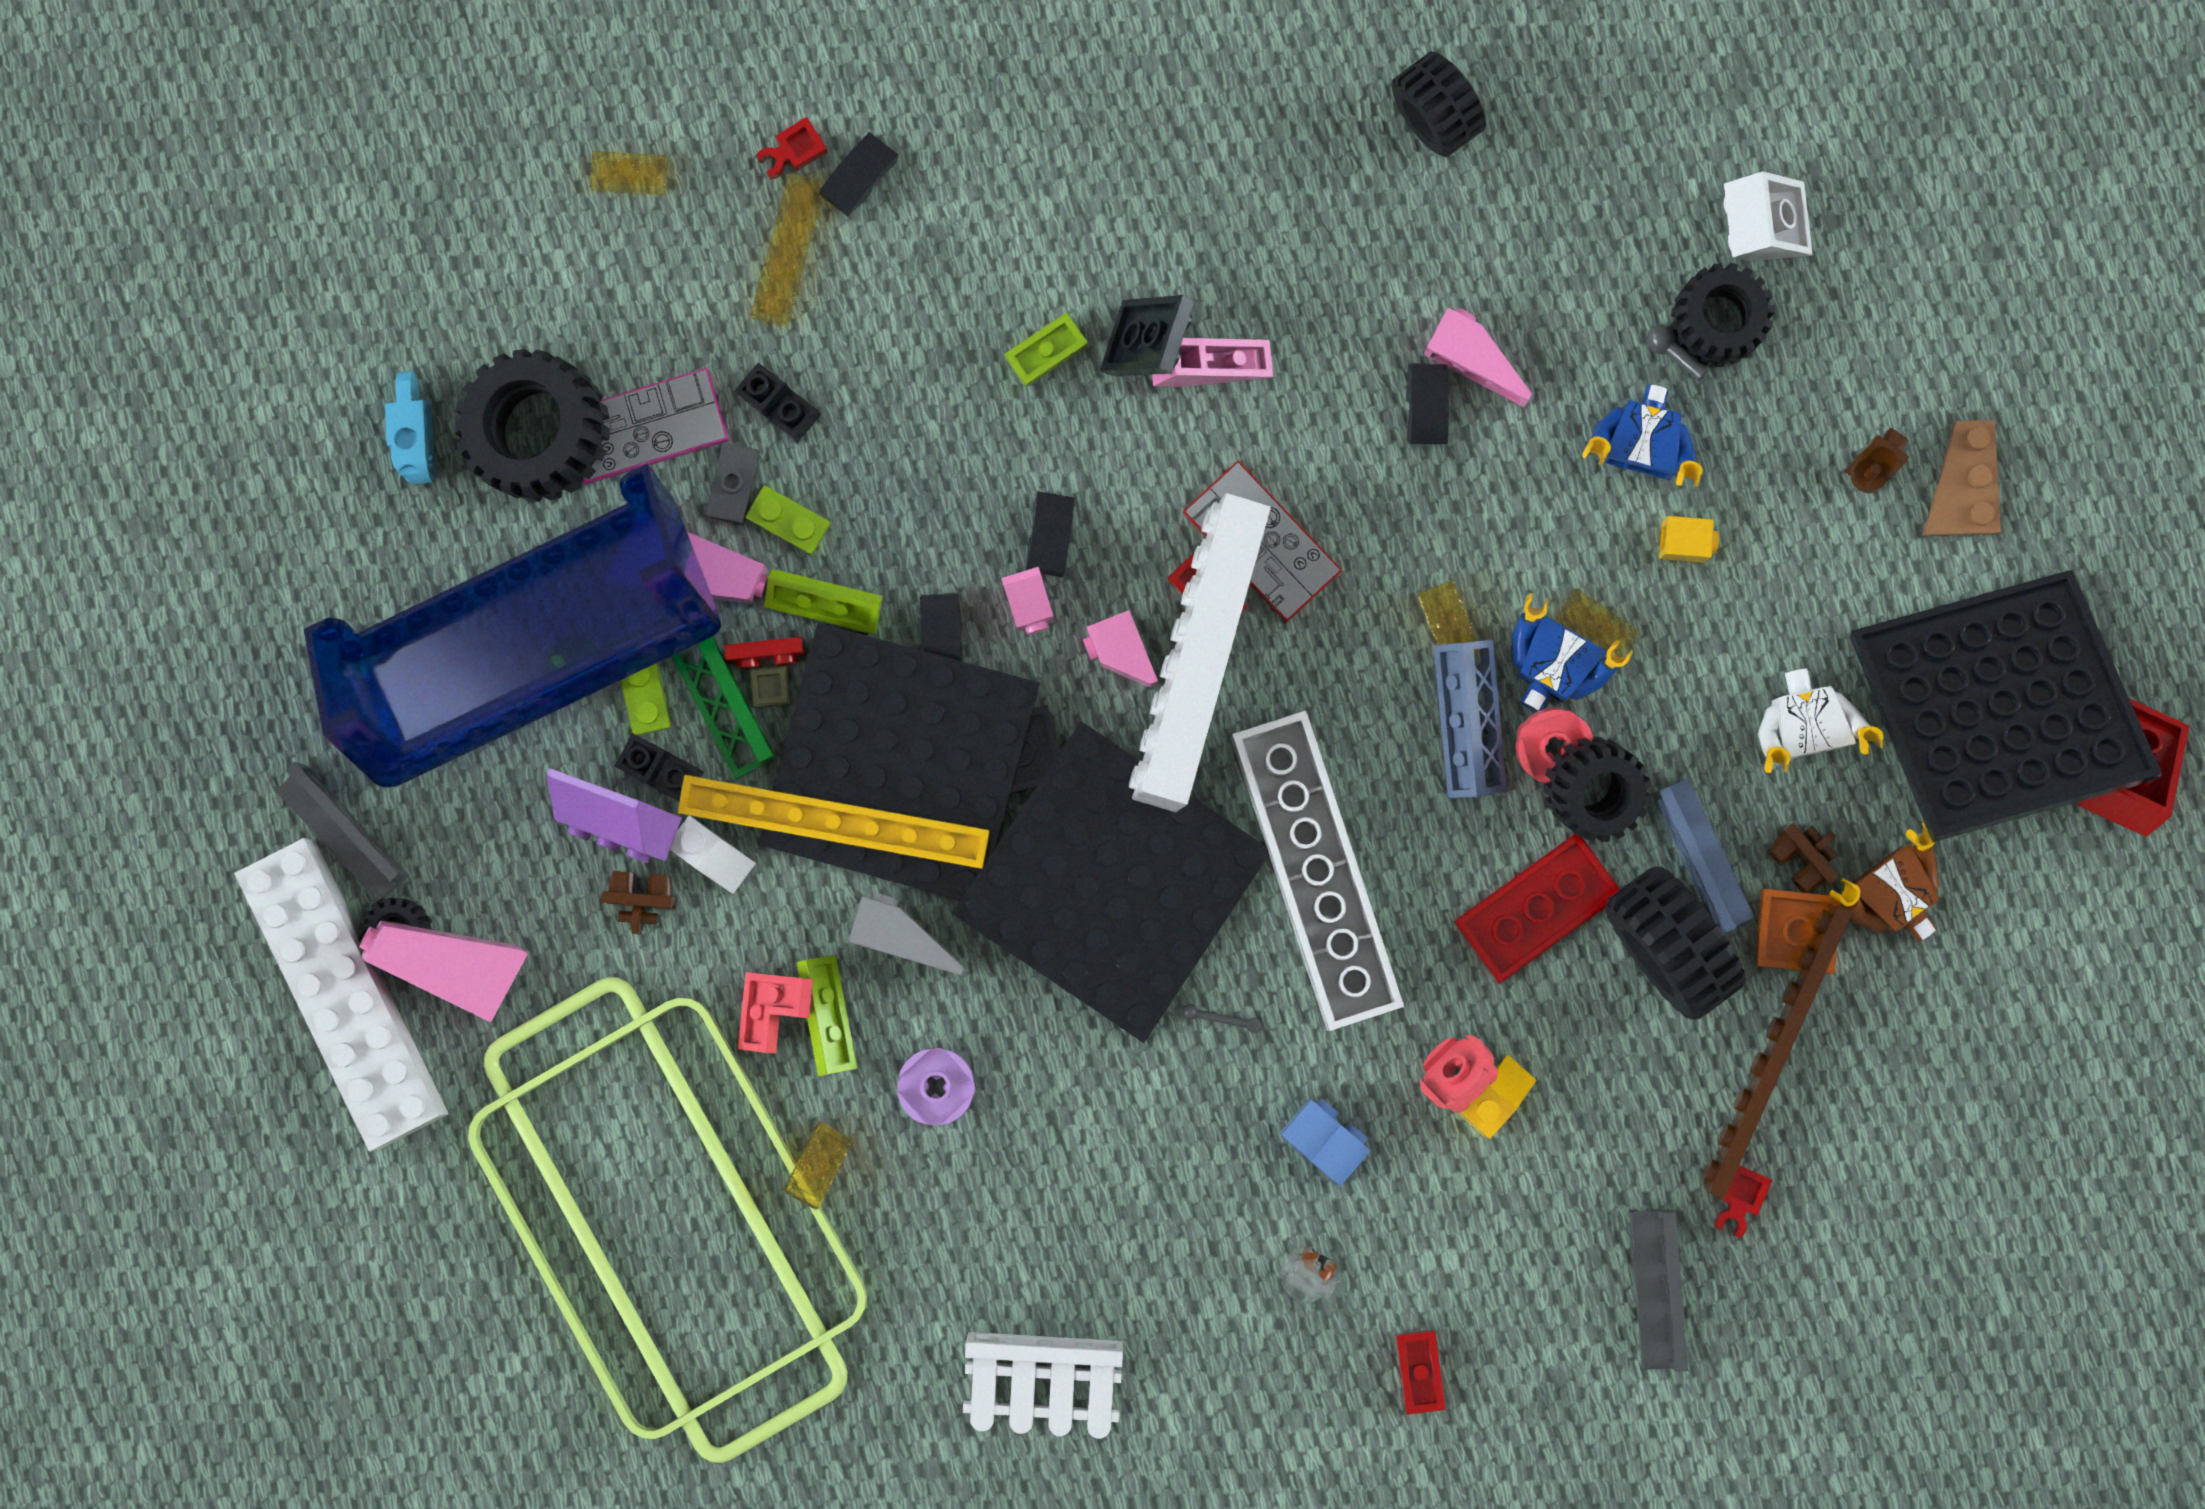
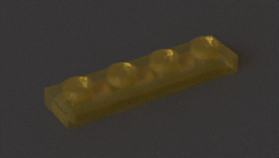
[750,173,825,327]

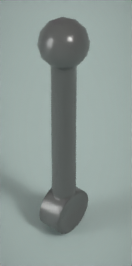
[1183,1004,1262,1033]

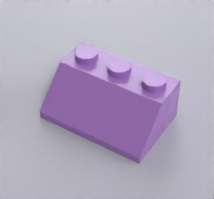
[547,768,682,863]

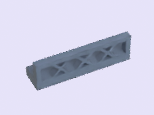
[1433,640,1507,798]
[1651,778,1755,933]

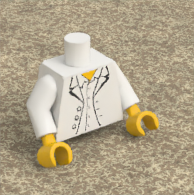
[1758,668,1883,773]

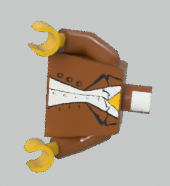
[1829,822,1939,942]

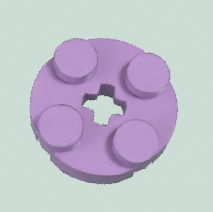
[897,1048,975,1126]

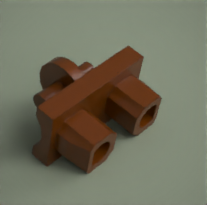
[1844,428,1909,493]
[1767,823,1839,893]
[601,871,677,935]

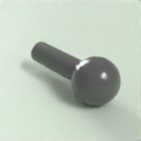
[1647,325,1709,382]

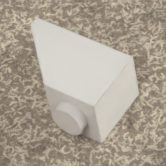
[670,815,756,894]

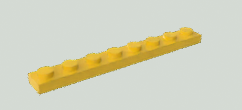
[678,775,990,869]

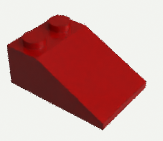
[2077,698,2190,837]

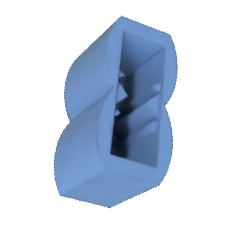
[1279,1098,1371,1187]

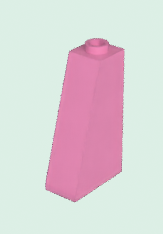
[607,511,768,604]
[359,921,528,1022]

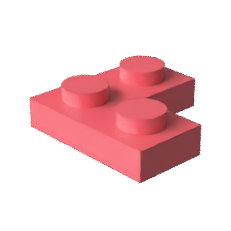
[737,972,813,1053]

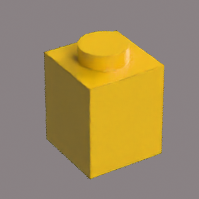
[1659,516,1719,563]

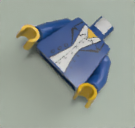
[1582,385,1703,487]
[1511,593,1633,712]

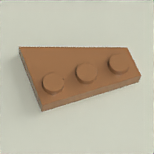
[1922,420,2001,537]

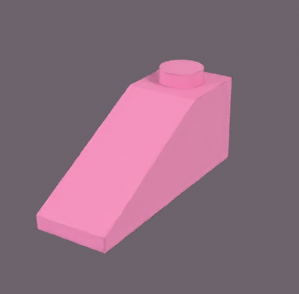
[1424,308,1532,407]
[1152,338,1274,387]

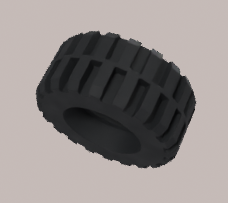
[454,349,610,502]
[1605,867,1746,1019]

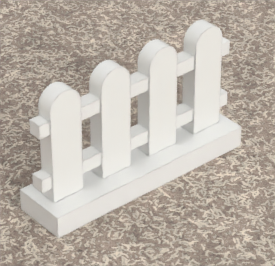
[963,1332,1123,1439]

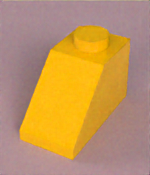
[1458,1054,1537,1139]

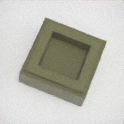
[749,666,791,708]

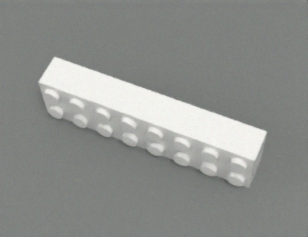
[1129,493,1271,812]
[1231,711,1404,1031]
[234,838,449,1152]

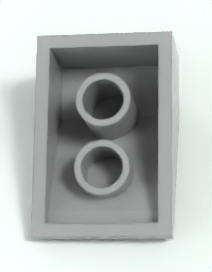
[848,892,967,976]

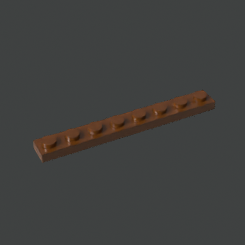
[1702,905,1852,1199]

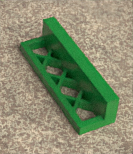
[666,620,777,780]

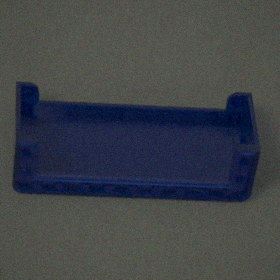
[303,464,721,787]

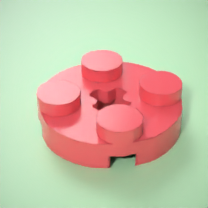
[1515,707,1593,783]
[1420,1035,1498,1113]

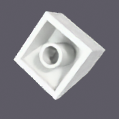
[1724,171,1813,261]

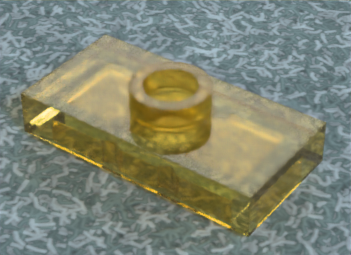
[589,151,669,195]
[1417,579,1480,654]
[1554,589,1640,657]
[782,1122,854,1210]

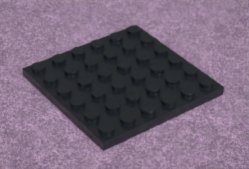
[1850,570,2162,843]
[758,622,1041,900]
[951,721,1269,1043]

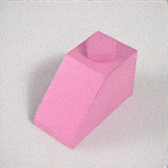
[1001,567,1054,635]
[1082,610,1158,688]

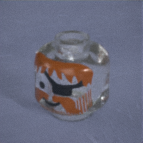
[1278,1246,1339,1305]

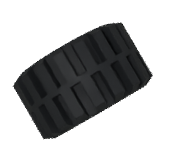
[1391,51,1486,157]
[1671,263,1775,367]
[1544,736,1652,842]

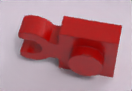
[756,117,828,180]
[1714,1165,1772,1238]

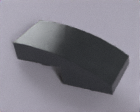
[819,132,898,217]
[734,363,821,443]
[1406,363,1449,444]
[1026,491,1075,578]
[920,592,964,662]
[614,733,704,802]

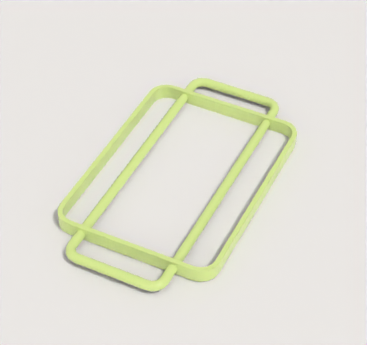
[468,977,867,1463]

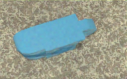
[385,371,436,485]

